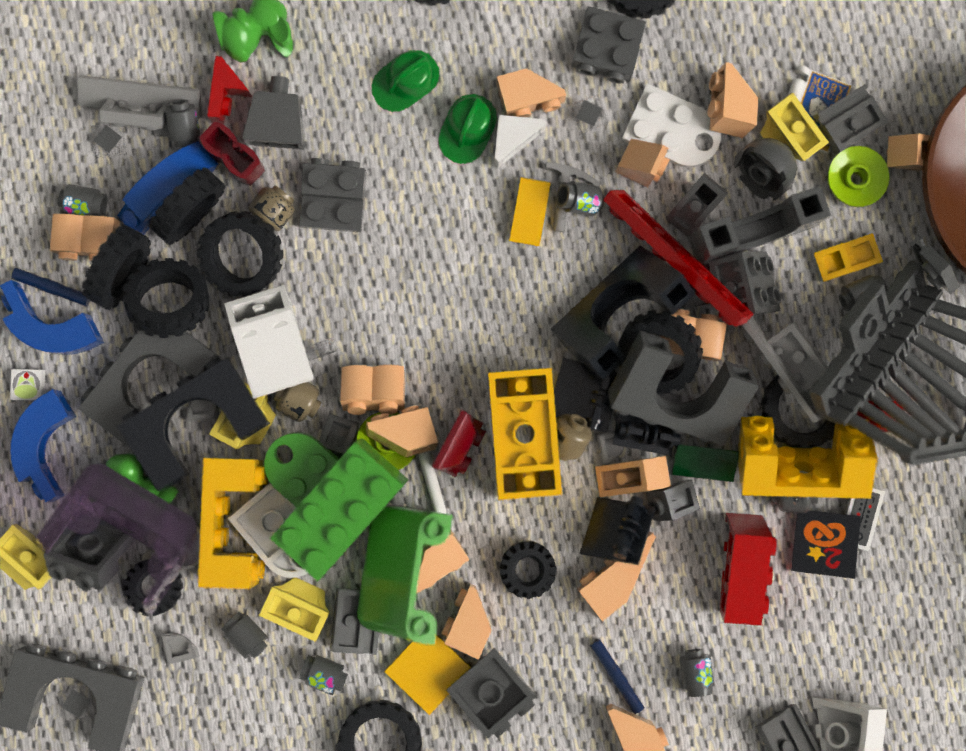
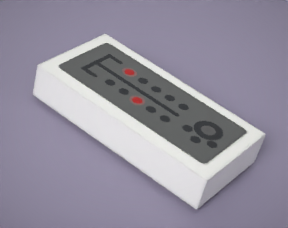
[844,488,885,551]

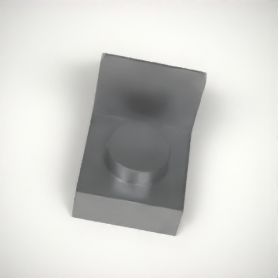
[666,172,728,238]

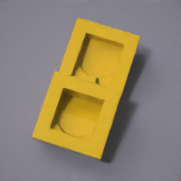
[509,177,551,246]
[813,233,883,282]

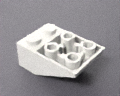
[224,285,314,399]

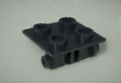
[554,357,618,433]
[612,391,682,456]
[580,496,656,565]

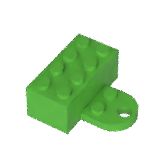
[264,432,409,581]

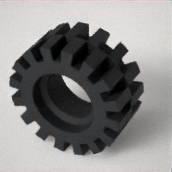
[500,541,557,599]
[122,558,183,616]

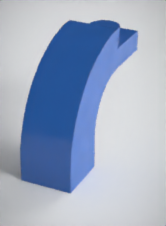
[117,142,218,235]
[0,280,105,355]
[10,389,76,502]

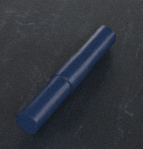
[11,268,90,307]
[590,639,645,714]

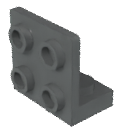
[708,252,781,322]

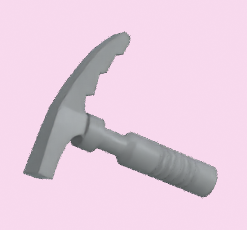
[544,162,600,233]

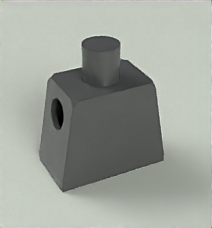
[243,76,305,150]

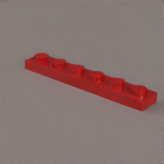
[603,190,754,327]

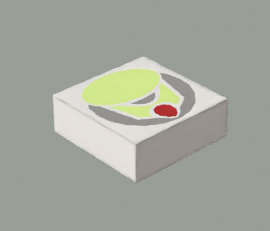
[10,369,45,401]

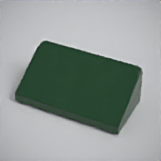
[672,444,739,482]

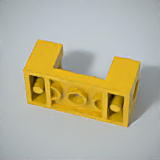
[488,368,562,500]
[738,416,878,499]
[198,458,268,589]

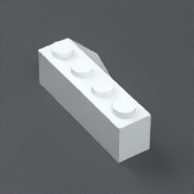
[812,697,887,751]

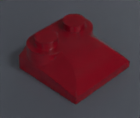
[432,410,486,478]

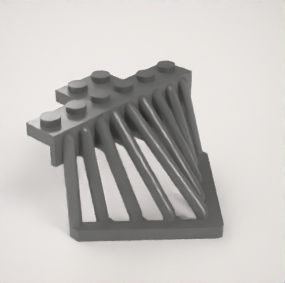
[810,260,966,466]

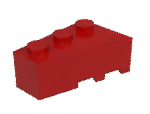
[720,513,777,626]

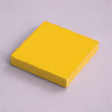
[384,633,471,715]

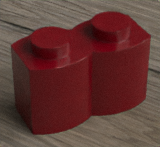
[199,121,265,186]

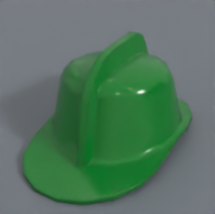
[371,50,439,112]
[438,94,497,164]

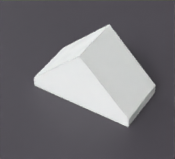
[494,115,546,168]

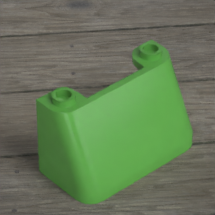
[357,505,453,645]

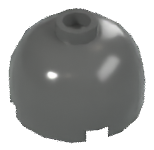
[734,137,798,201]

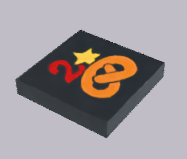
[791,510,861,579]

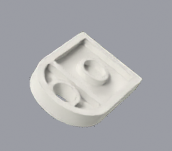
[621,83,721,168]
[228,484,308,578]

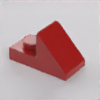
[207,56,252,124]

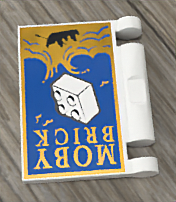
[788,65,852,154]

